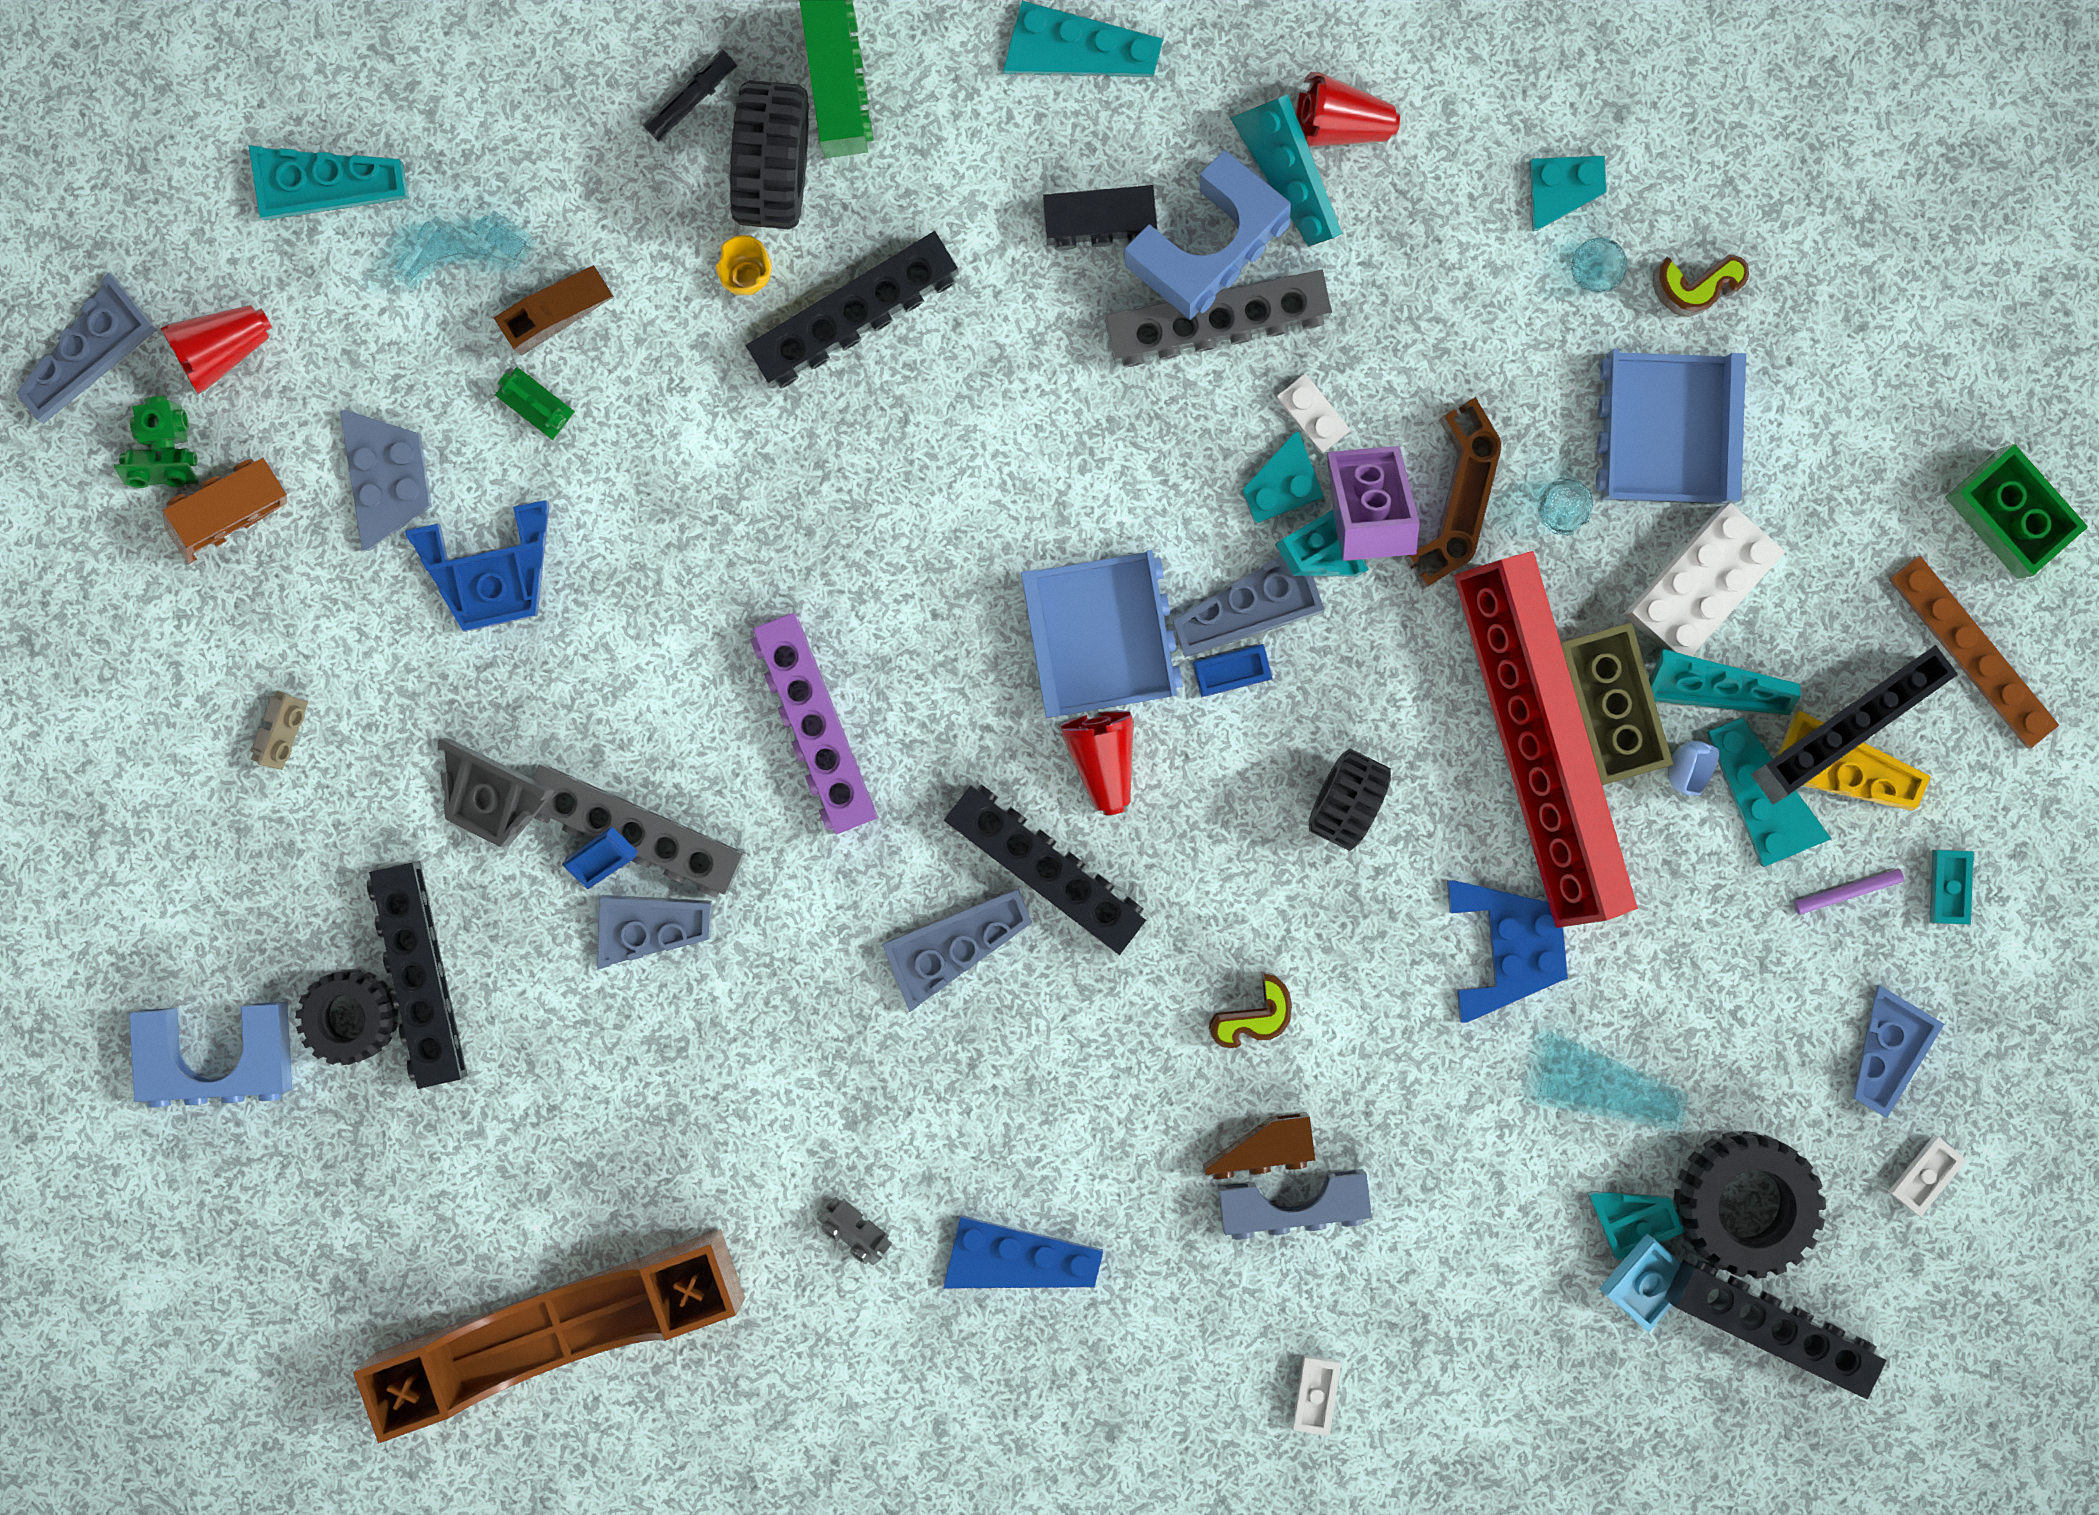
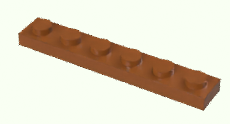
[1888,556,2059,749]

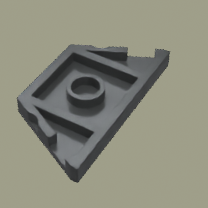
[437,738,554,847]

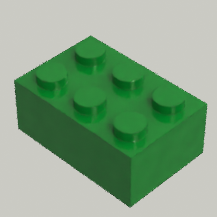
[1945,444,2088,579]

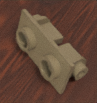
[250,690,309,770]

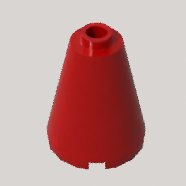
[1295,72,1400,147]
[160,305,272,394]
[1061,710,1134,815]

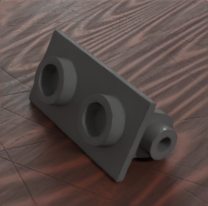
[817,1197,892,1265]

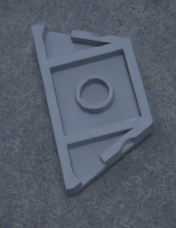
[340,410,432,551]

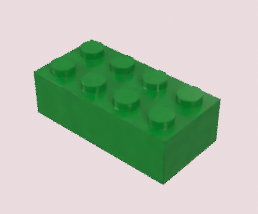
[799,0,874,159]

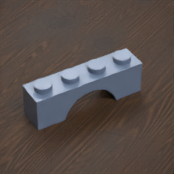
[1218,1169,1372,1240]

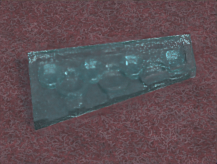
[1536,1031,1689,1130]

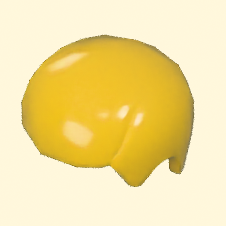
[715,235,772,296]

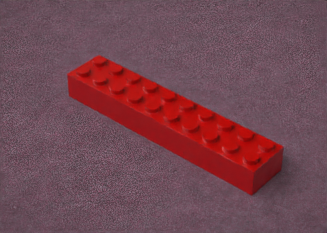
[1453,551,1638,928]

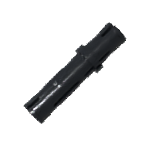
[642,48,738,142]

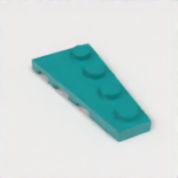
[1003,1,1163,77]
[1230,94,1343,247]
[248,145,409,221]
[1649,649,1801,715]
[1706,718,1832,867]

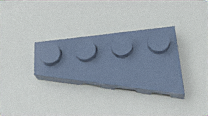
[16,272,157,424]
[1173,556,1325,658]
[882,888,1032,1012]

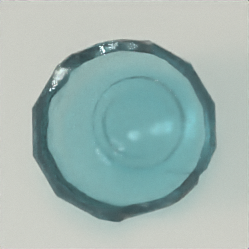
[1571,237,1628,294]
[1536,477,1594,536]

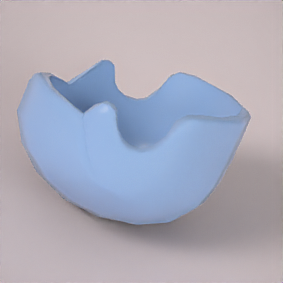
[1668,740,1719,796]

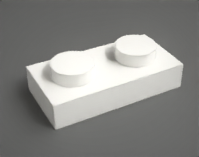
[1276,373,1351,455]
[1888,1135,1967,1217]
[1292,1355,1341,1436]

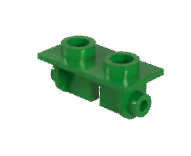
[495,367,575,440]
[114,448,199,488]

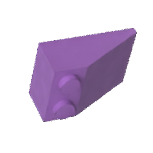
[1327,446,1420,561]

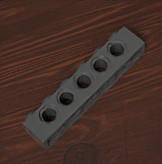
[1105,269,1332,368]
[533,764,746,898]

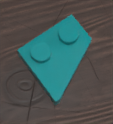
[1530,156,1606,231]
[1242,431,1324,524]
[1275,509,1369,577]
[1587,1191,1685,1261]

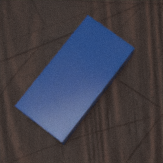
[1192,644,1273,698]
[562,826,638,889]

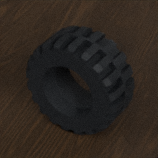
[730,80,809,230]
[1674,1131,1826,1279]

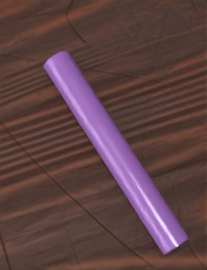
[1794,868,1904,915]

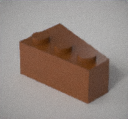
[162,457,287,565]

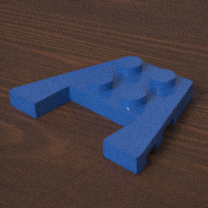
[405,500,549,632]
[1447,880,1568,1023]

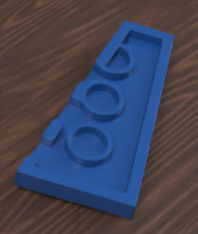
[943,1215,1103,1289]

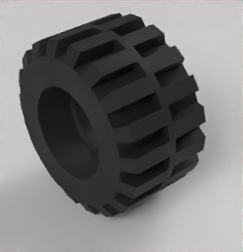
[1309,748,1391,851]
[295,969,399,1066]

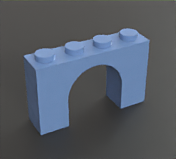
[1124,150,1291,320]
[129,1001,292,1108]

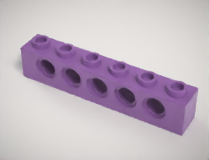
[750,612,879,835]

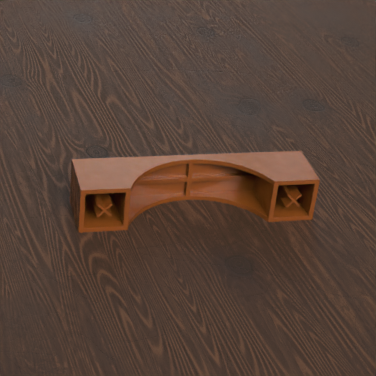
[353,1229,746,1444]

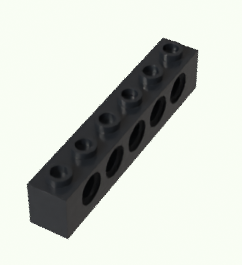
[745,231,959,389]
[1751,645,1959,804]
[943,784,1147,956]
[367,861,468,1089]
[1664,1259,1887,1400]

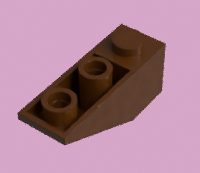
[494,265,614,356]
[1203,1112,1316,1180]

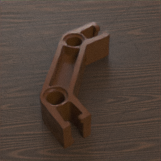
[1404,397,1502,589]

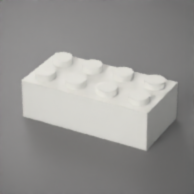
[1623,502,1786,656]

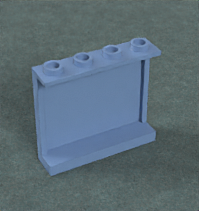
[1596,348,1746,504]
[1021,550,1183,718]

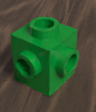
[130,396,189,452]

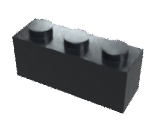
[1043,185,1157,250]

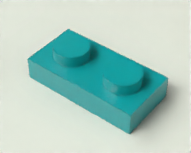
[1930,850,1974,925]

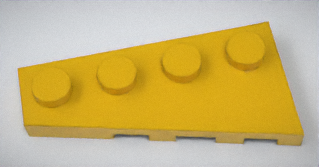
[1777,711,1931,811]

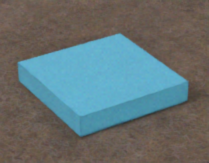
[1599,1233,1681,1332]

